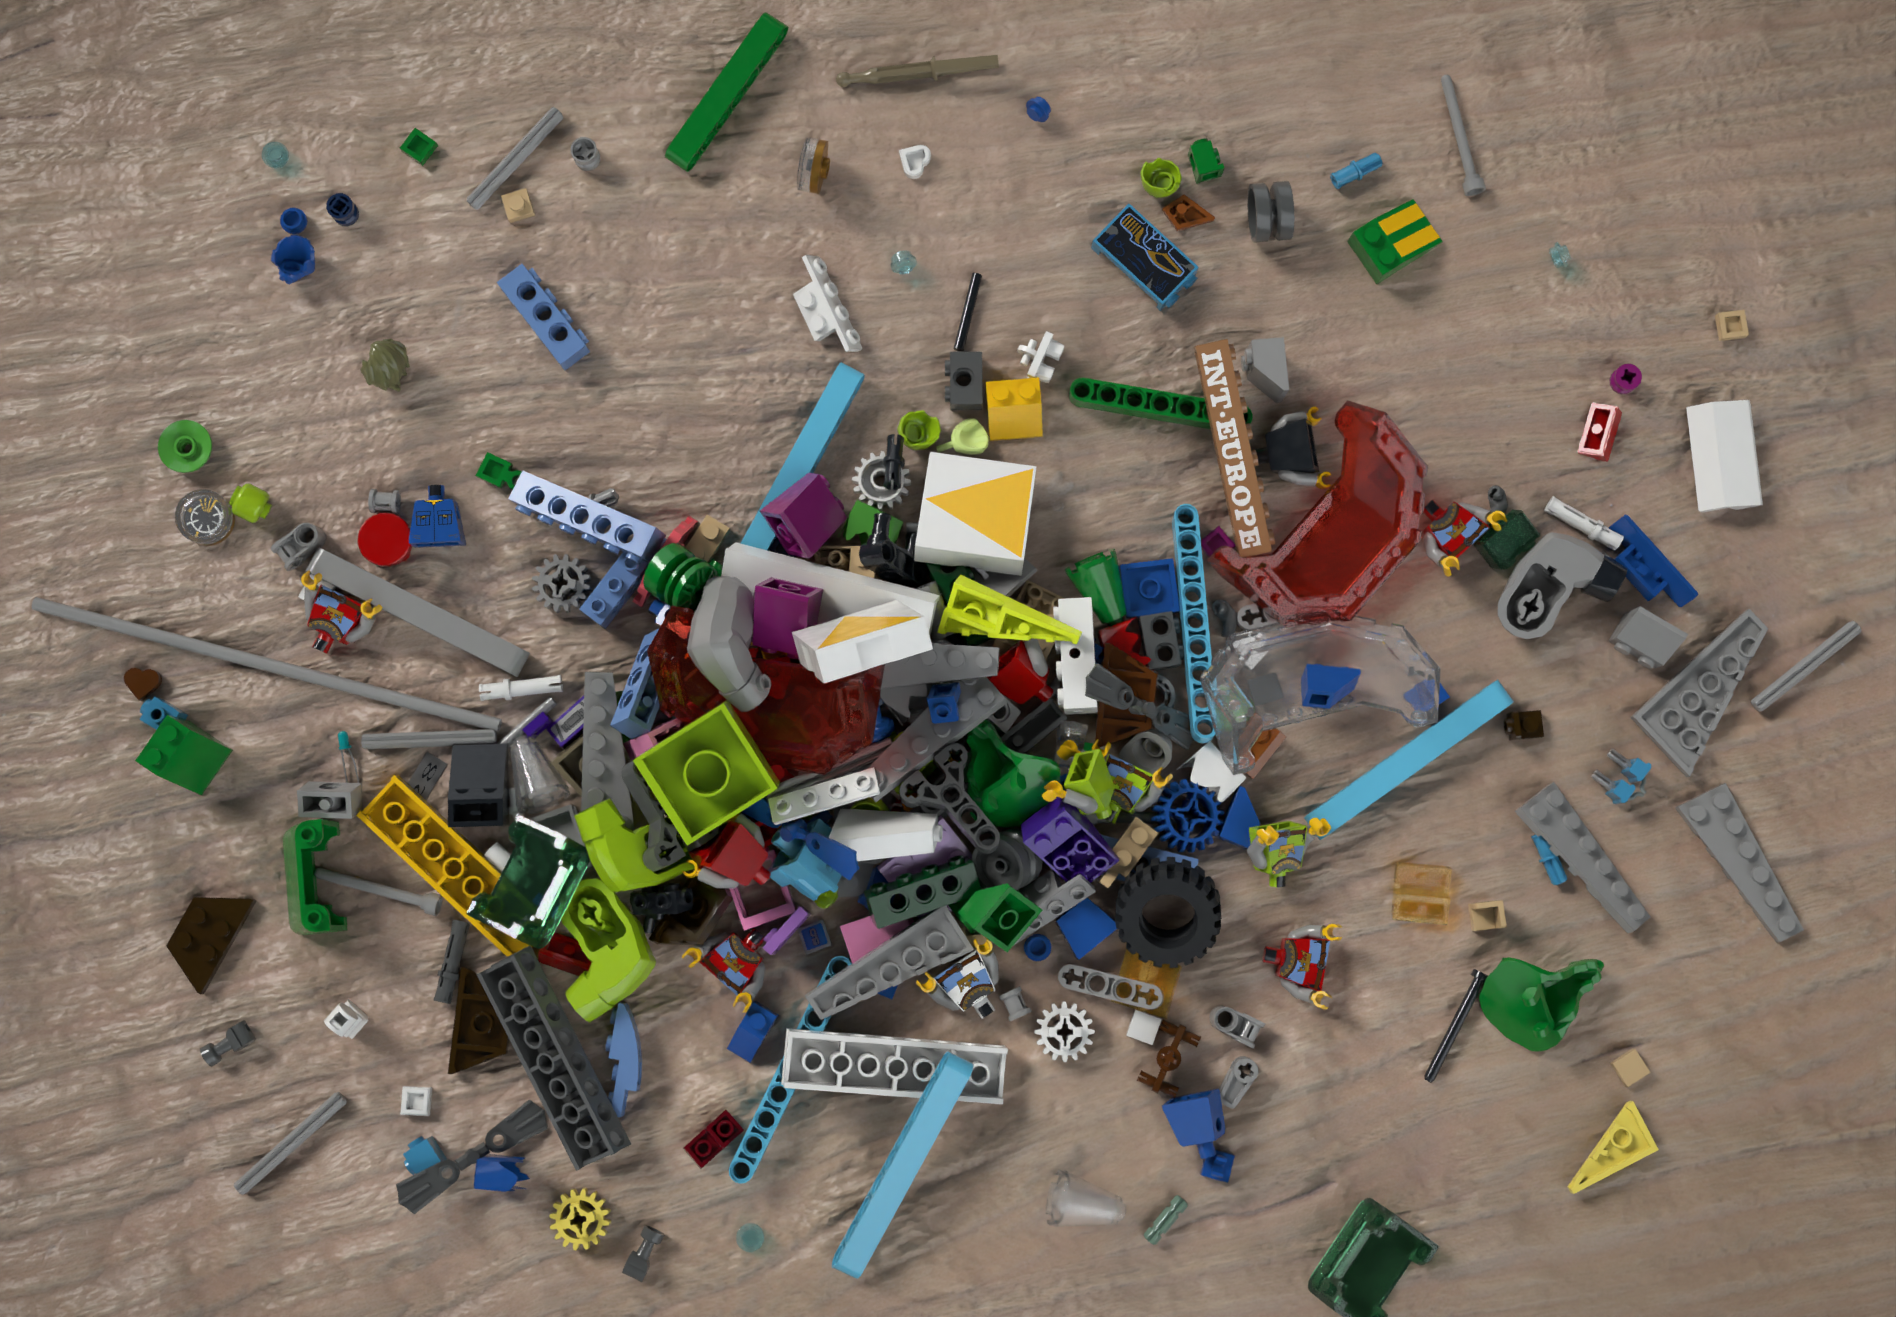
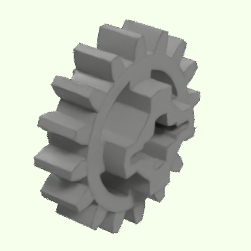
[532,554,592,613]

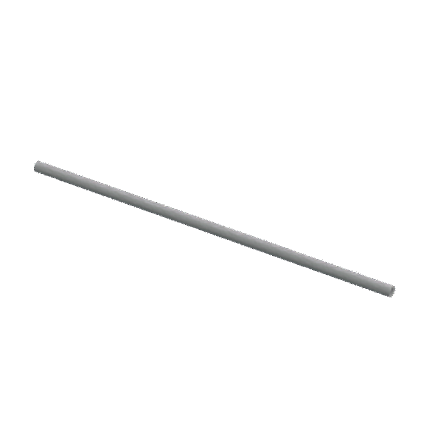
[32,597,502,732]

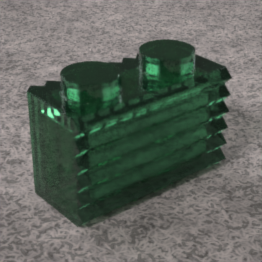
[1473,509,1540,570]

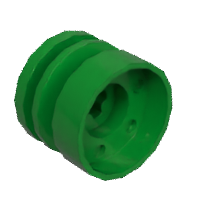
[643,543,717,616]

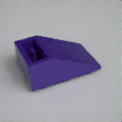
[1021,797,1120,883]

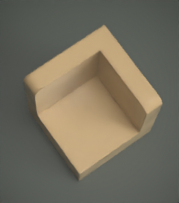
[1468,900,1507,931]

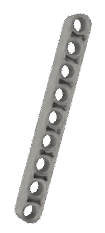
[306,547,530,677]

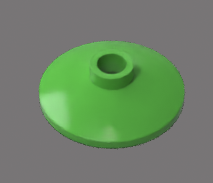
[158,420,212,473]

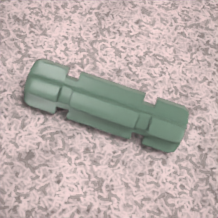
[1144,1195,1188,1245]

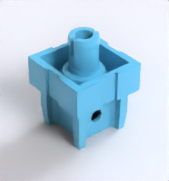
[768,819,842,901]

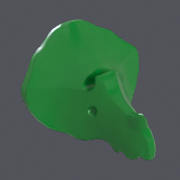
[966,719,1060,828]
[1479,957,1604,1052]

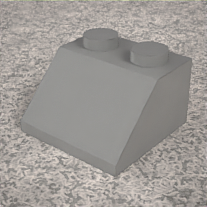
[1241,337,1289,403]
[1609,606,1688,669]

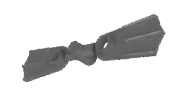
[1085,664,1194,750]
[396,1100,548,1214]

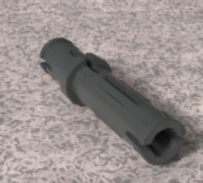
[434,919,471,1004]

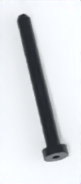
[1424,969,1488,1083]

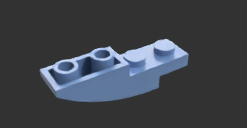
[606,1002,642,1118]

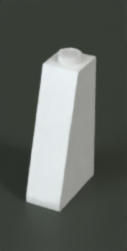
[829,809,943,861]

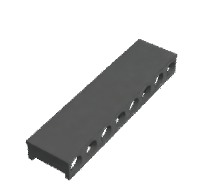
[477,945,631,1171]

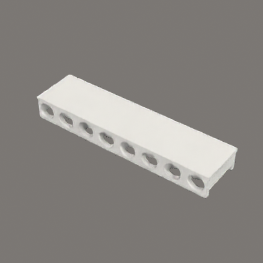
[721,542,940,635]
[781,1028,1008,1104]

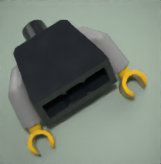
[1255,407,1331,489]

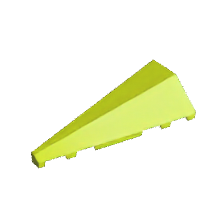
[937,575,1082,644]

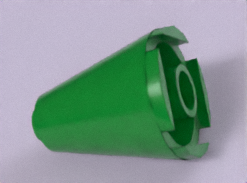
[1065,549,1127,627]

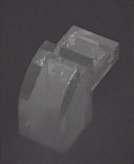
[1053,721,1088,776]

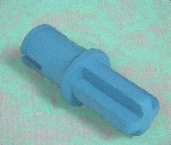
[1330,153,1383,189]
[1531,834,1567,885]

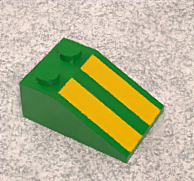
[1347,199,1443,284]

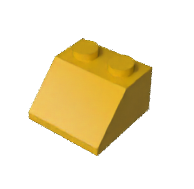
[985,378,1043,441]

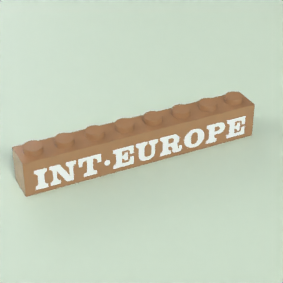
[1194,339,1275,558]

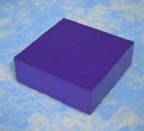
[522,711,553,739]

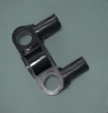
[859,513,927,586]

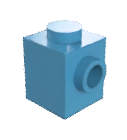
[403,1136,448,1175]

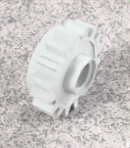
[852,451,911,511]

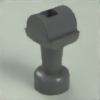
[200,1020,256,1067]
[622,1225,665,1282]

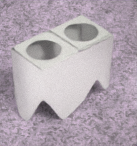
[1177,741,1246,809]

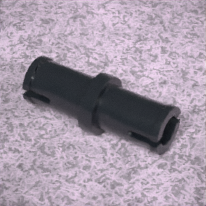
[883,434,905,490]

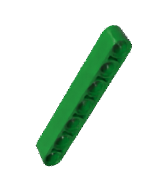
[665,12,789,172]
[1069,378,1253,429]

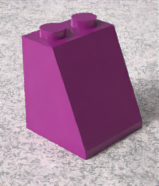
[760,473,847,559]
[753,577,823,659]

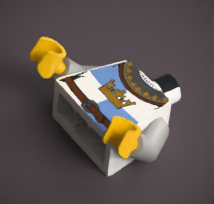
[916,937,999,1019]

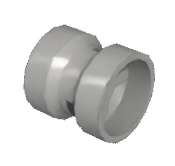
[571,137,600,171]

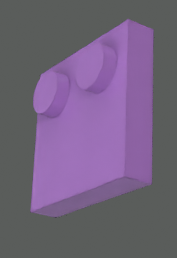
[762,906,811,955]

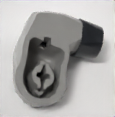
[1498,532,1627,639]

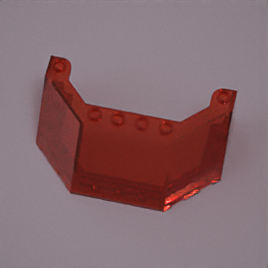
[1207,400,1428,628]
[647,606,885,775]

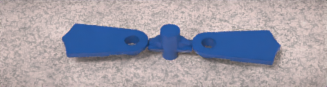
[742,798,860,880]

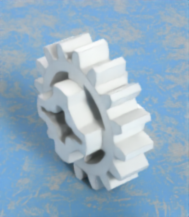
[1034,1001,1095,1062]

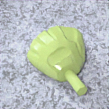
[936,418,989,455]

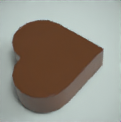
[124,668,162,701]

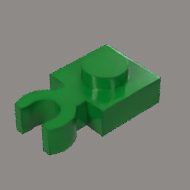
[475,452,522,490]

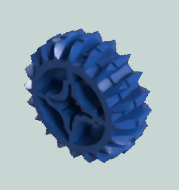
[1151,779,1224,853]

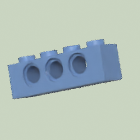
[497,264,590,371]
[579,538,667,630]
[610,627,684,739]

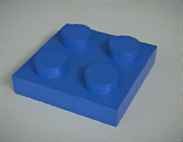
[1119,558,1180,619]

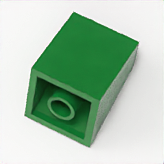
[135,715,233,795]

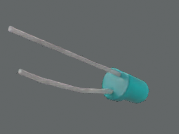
[338,731,359,783]

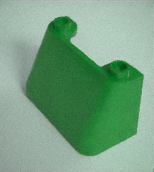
[283,819,348,935]

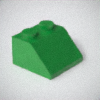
[958,883,1043,952]

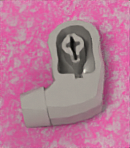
[687,576,771,712]

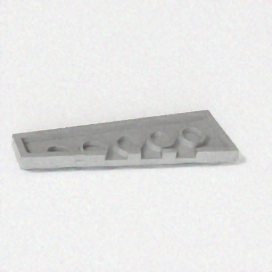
[831,644,1000,693]
[580,672,635,836]
[867,677,1007,803]
[1515,782,1650,933]
[1675,783,1804,942]
[805,906,974,1020]

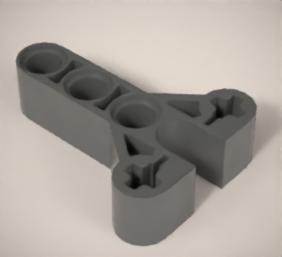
[900,743,1000,854]
[621,760,719,871]

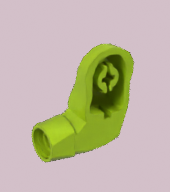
[574,798,695,892]
[559,878,656,1022]

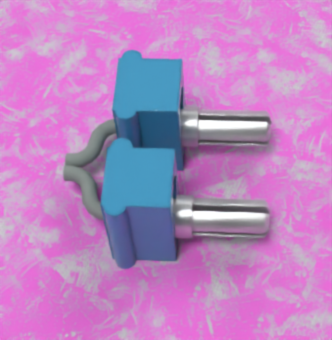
[1591,749,1651,804]

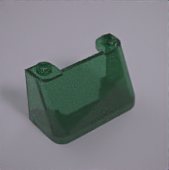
[466,814,590,949]
[1308,1198,1440,1317]

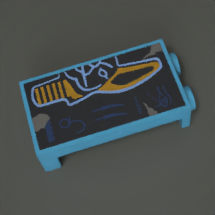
[1091,204,1199,311]

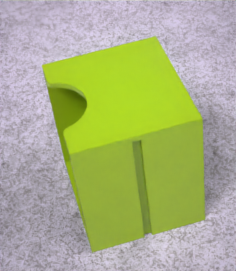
[633,700,780,846]

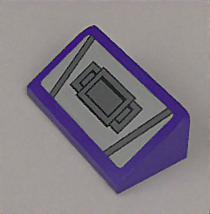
[546,696,584,749]

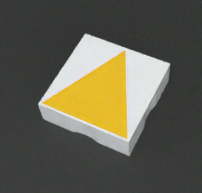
[914,452,1036,576]
[792,600,933,683]

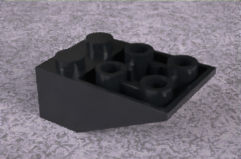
[448,744,509,827]

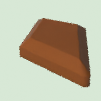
[1162,195,1215,231]

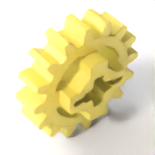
[549,1188,611,1250]

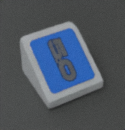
[798,920,832,955]

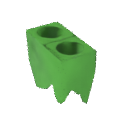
[839,500,903,545]

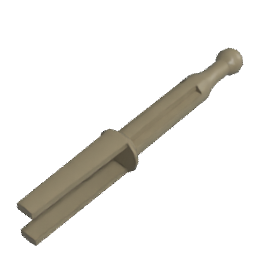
[836,55,999,87]

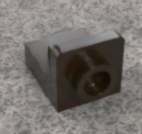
[1504,710,1544,741]

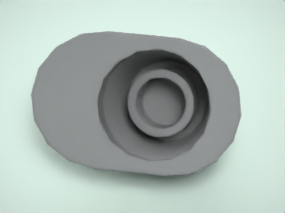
[1119,729,1172,774]

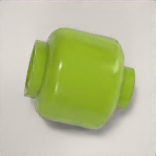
[229,483,272,523]

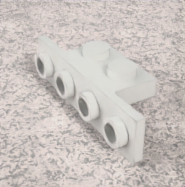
[793,255,862,352]
[768,767,880,825]

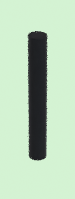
[953,273,982,351]

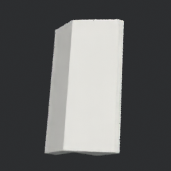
[1686,400,1763,513]

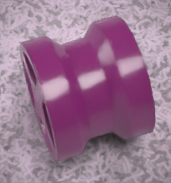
[1609,364,1642,394]

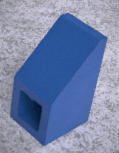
[1301,664,1361,709]

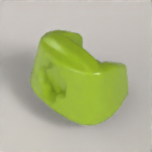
[814,890,838,909]

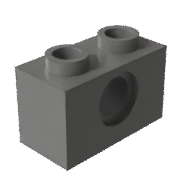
[945,352,983,410]

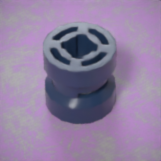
[326,193,359,227]

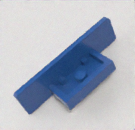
[1609,514,1698,607]

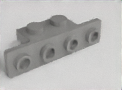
[1013,870,1096,946]

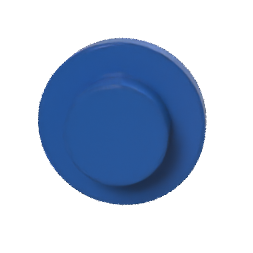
[1026,97,1051,122]
[280,208,308,234]
[1024,934,1051,961]

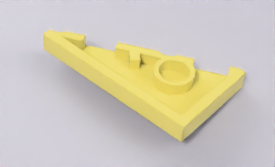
[1567,1101,1659,1194]

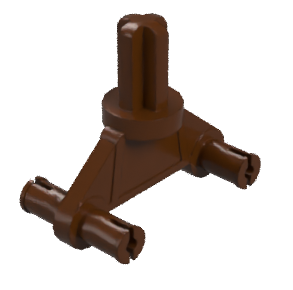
[1137,1019,1201,1098]

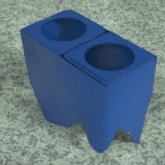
[474,1154,530,1192]

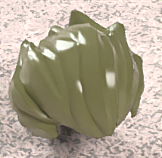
[360,339,410,392]

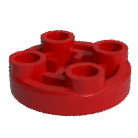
[358,513,412,567]

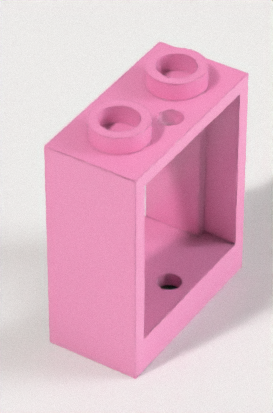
[729,847,797,931]

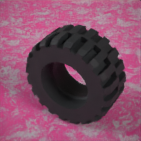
[1115,857,1222,968]

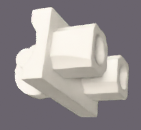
[1017,331,1064,383]

